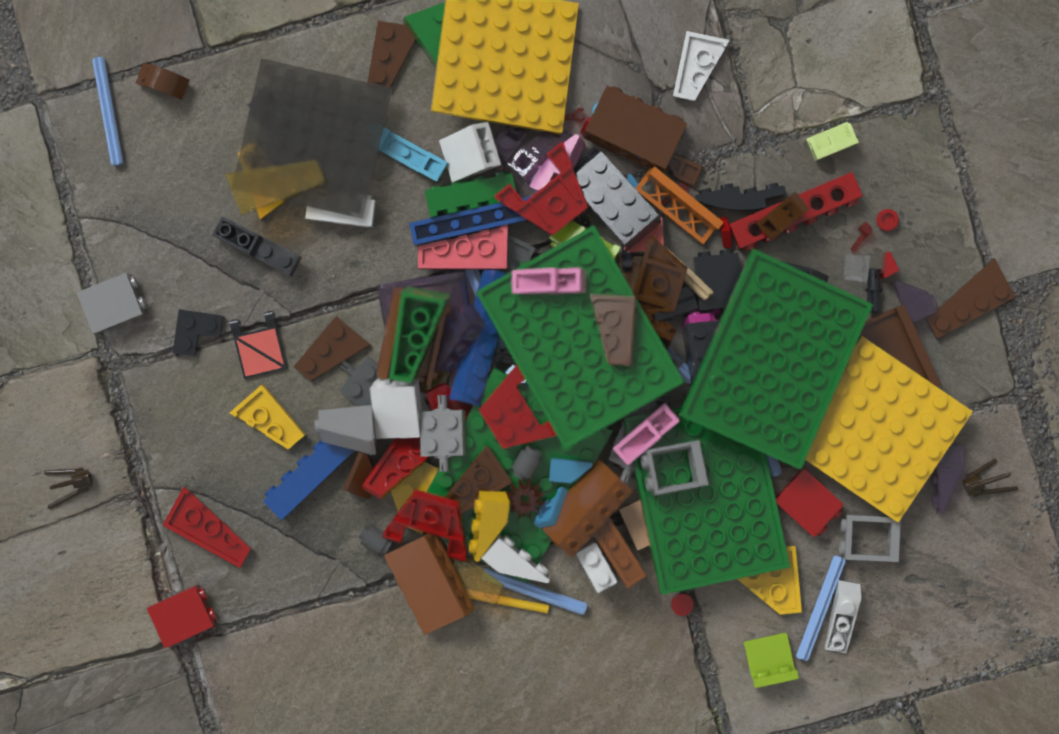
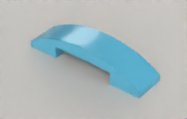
[360,120,448,182]

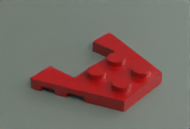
[494,142,588,236]
[479,364,557,448]
[382,489,468,562]

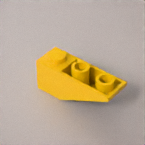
[469,491,510,562]

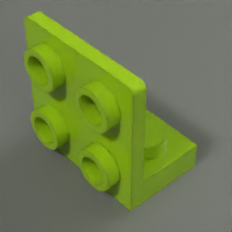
[744,632,799,688]

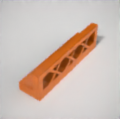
[635,167,723,245]

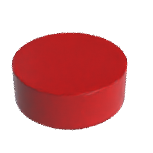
[876,209,899,232]
[671,593,693,616]

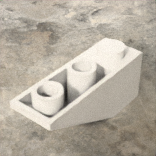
[481,534,550,583]
[825,580,861,654]

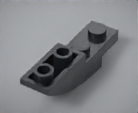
[694,183,786,211]
[212,216,302,277]

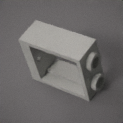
[641,440,708,496]
[839,514,901,562]

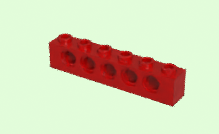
[729,172,863,251]

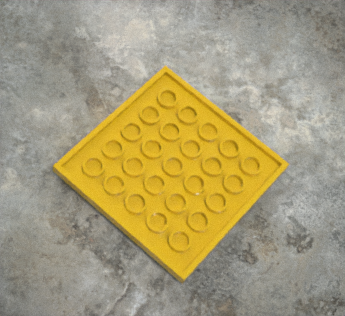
[431,0,579,134]
[805,336,973,523]

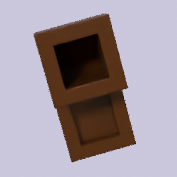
[136,63,190,100]
[757,192,809,240]

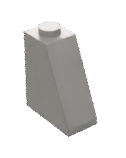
[315,405,376,455]

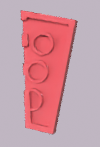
[418,225,508,270]

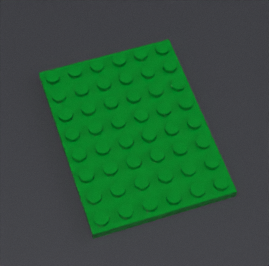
[476,225,684,450]
[679,249,873,469]
[426,367,612,583]
[623,407,790,595]

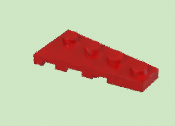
[362,437,431,500]
[162,486,252,568]

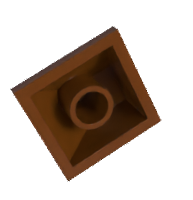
[343,451,375,499]

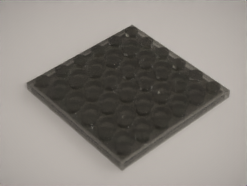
[232,58,393,219]

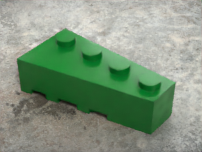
[403,2,445,68]
[424,171,516,218]
[389,286,451,383]

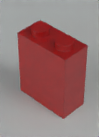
[775,468,844,537]
[146,584,217,649]

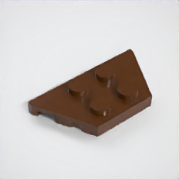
[633,236,688,314]

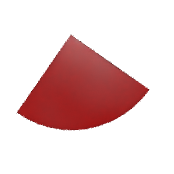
[719,217,732,249]

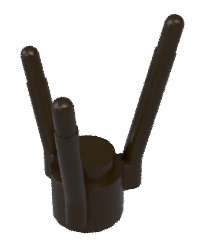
[963,459,1018,497]
[44,467,93,509]

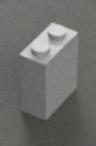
[76,273,147,334]

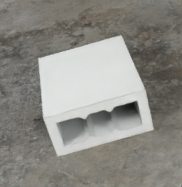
[439,122,501,183]
[370,378,422,439]
[576,539,617,593]

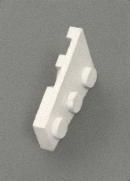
[673,31,730,102]

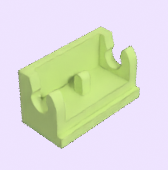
[806,122,859,161]

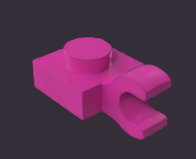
[682,309,721,329]

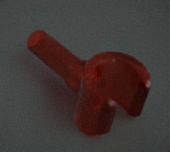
[564,108,586,123]
[661,182,689,206]
[850,222,872,252]

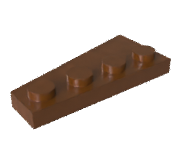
[925,258,1015,339]

